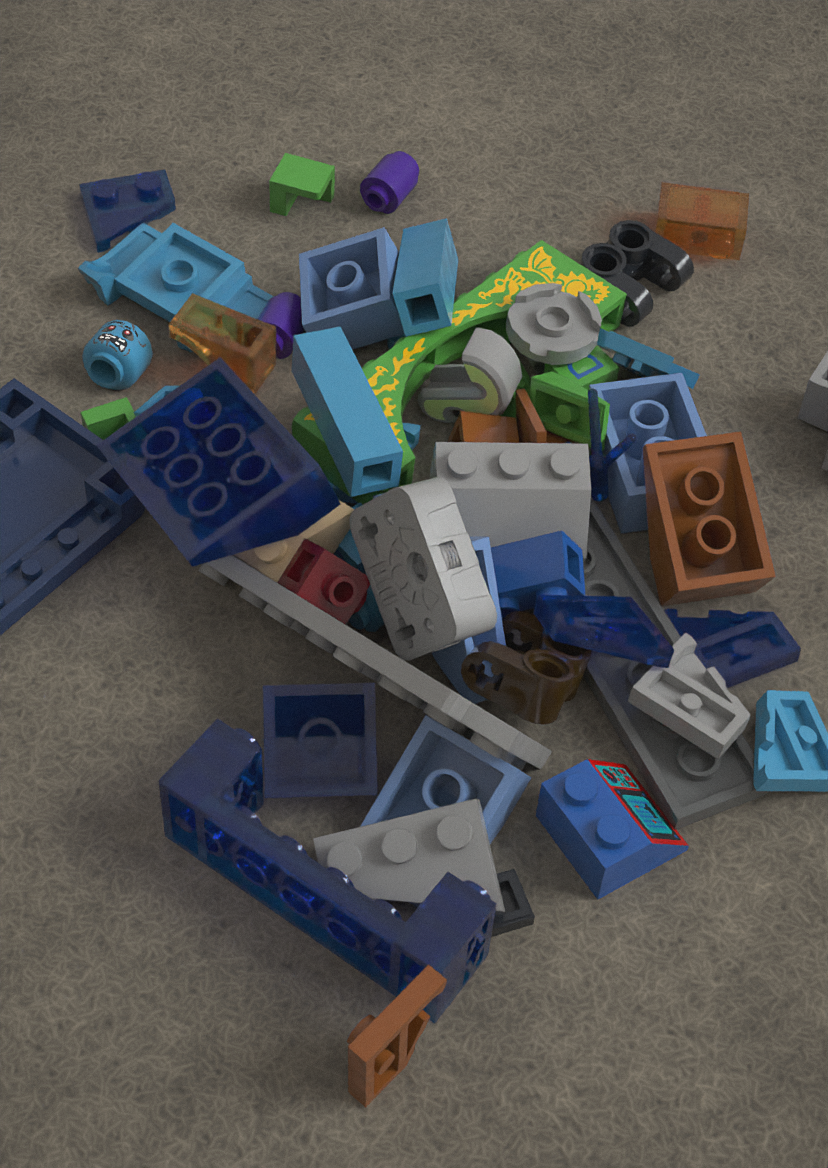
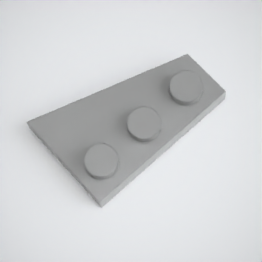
[313,798,505,912]

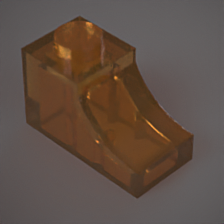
[169,293,276,396]

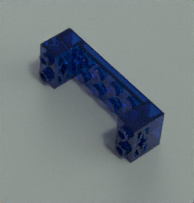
[158,718,497,1024]

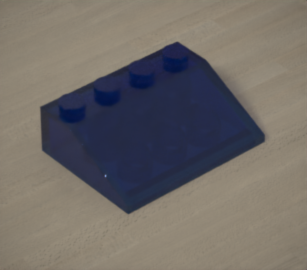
[96,357,341,567]

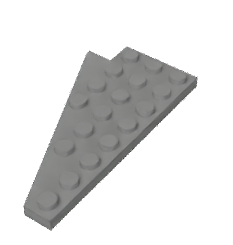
[188,535,552,771]

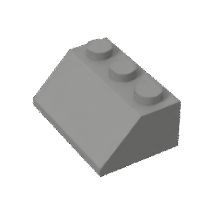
[430,442,591,562]

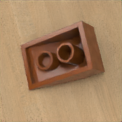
[643,431,776,607]

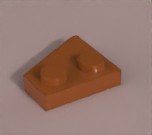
[347,965,447,1108]

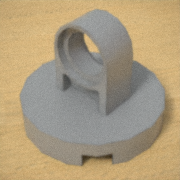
[506,283,602,375]

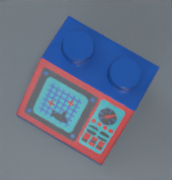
[536,759,689,900]

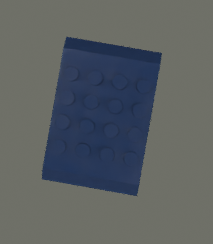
[0,378,157,636]

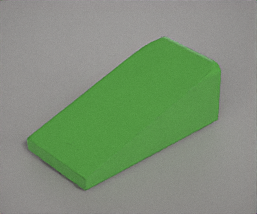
[529,371,610,452]

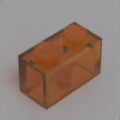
[654,182,749,261]

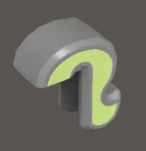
[417,327,522,423]

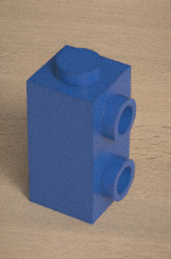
[491,530,586,618]

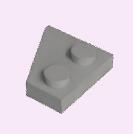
[628,633,751,759]

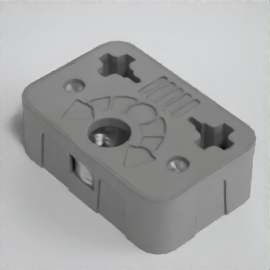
[350,477,497,661]

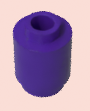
[360,151,419,214]
[249,292,305,359]

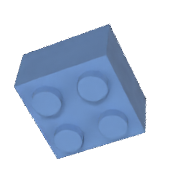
[299,227,404,349]

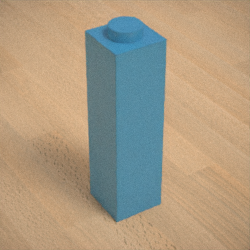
[392,218,458,337]
[292,326,403,497]

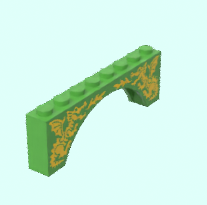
[291,240,627,504]

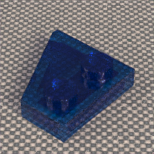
[79,169,176,253]
[533,595,674,668]
[664,608,801,688]

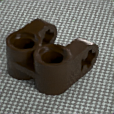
[461,611,593,725]

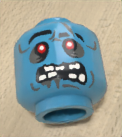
[82,320,153,391]

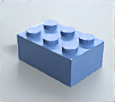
[588,373,707,533]

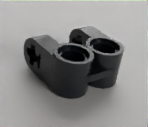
[581,220,694,327]

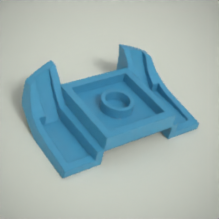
[78,223,274,354]

